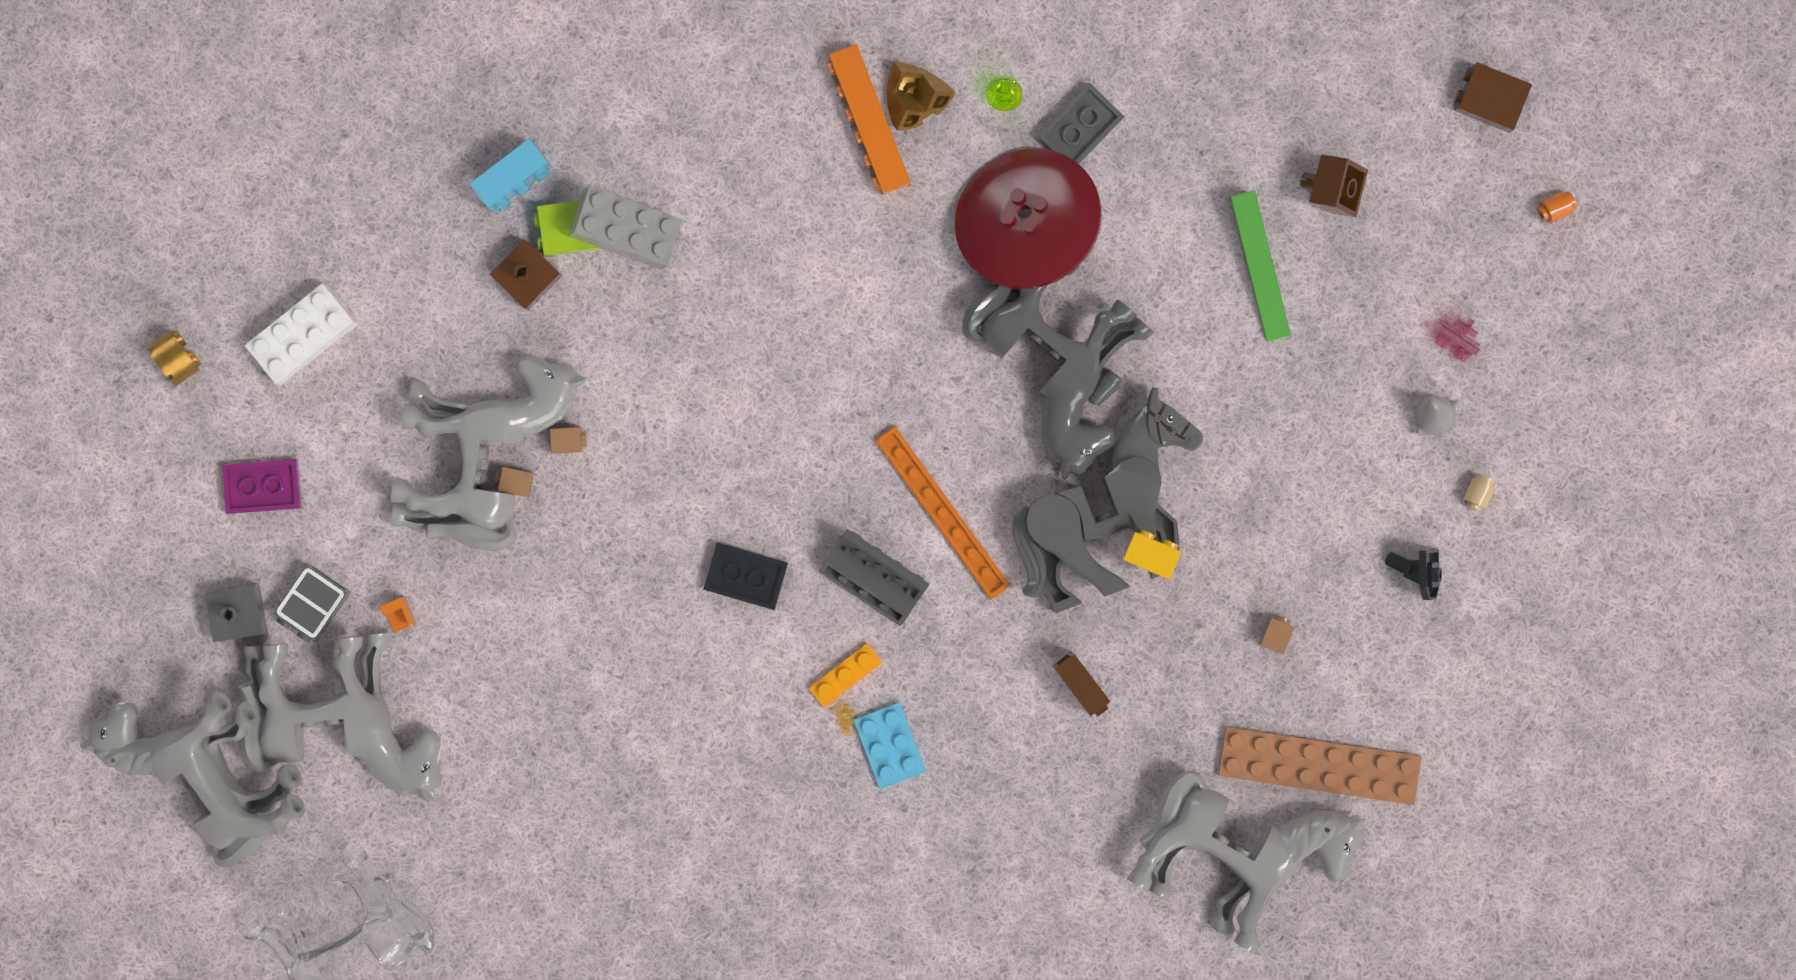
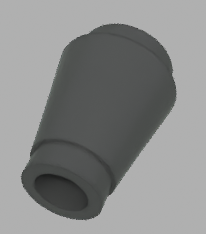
[1089,368,1123,406]

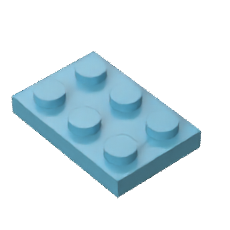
[854,702,926,789]

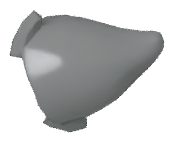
[1416,395,1459,436]

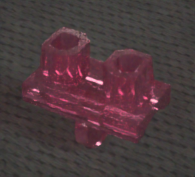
[1434,318,1480,362]

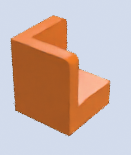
[379,596,417,632]

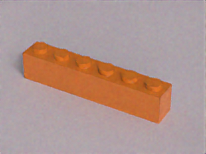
[826,44,911,195]

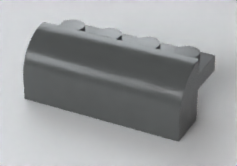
[818,529,930,627]

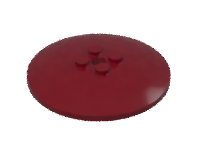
[954,149,1102,289]

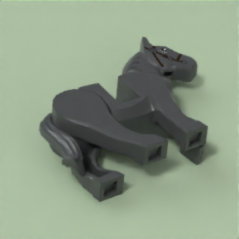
[1012,387,1203,613]

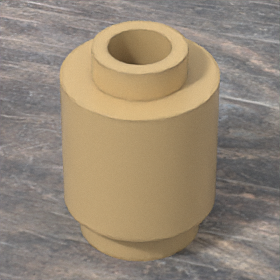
[1463,473,1495,512]

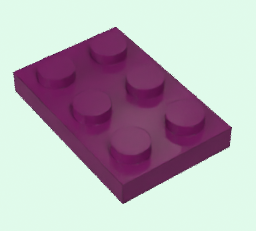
[222,459,302,514]

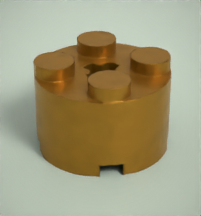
[145,330,202,387]

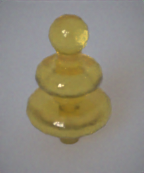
[835,704,856,737]

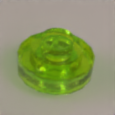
[986,76,1023,111]

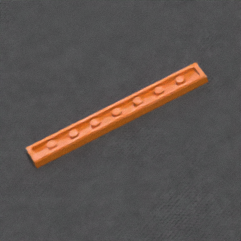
[875,426,1011,600]

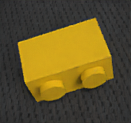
[1122,530,1182,580]

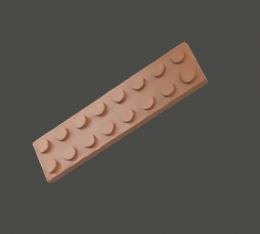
[1218,726,1422,805]

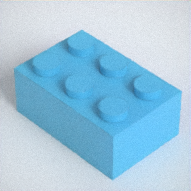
[470,139,553,212]

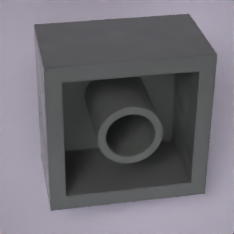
[205,584,268,642]

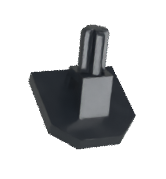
[1385,550,1442,600]

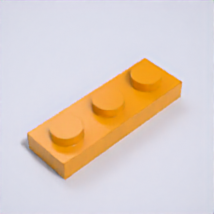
[809,643,883,708]

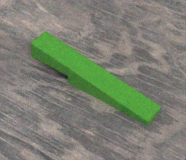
[1229,190,1291,342]

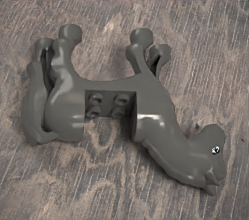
[962,266,1154,480]

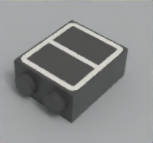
[273,564,351,643]

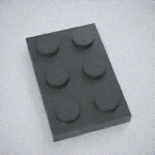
[1037,82,1125,164]

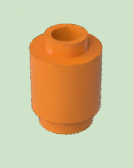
[1537,191,1577,224]

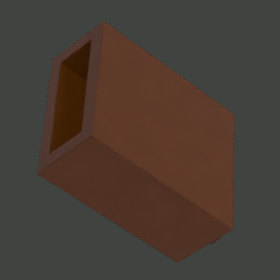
[1453,62,1532,133]
[1052,651,1111,717]

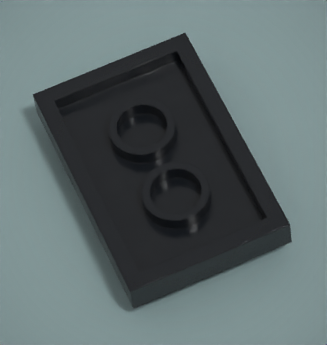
[703,542,788,610]

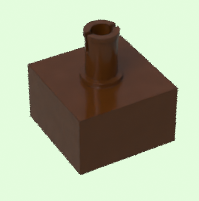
[1300,154,1368,218]
[490,239,563,311]

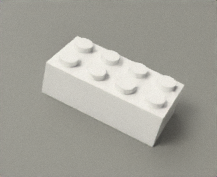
[245,283,358,385]

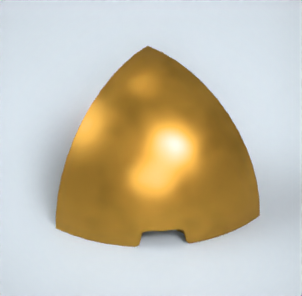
[887,61,956,131]

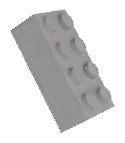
[568,185,682,269]

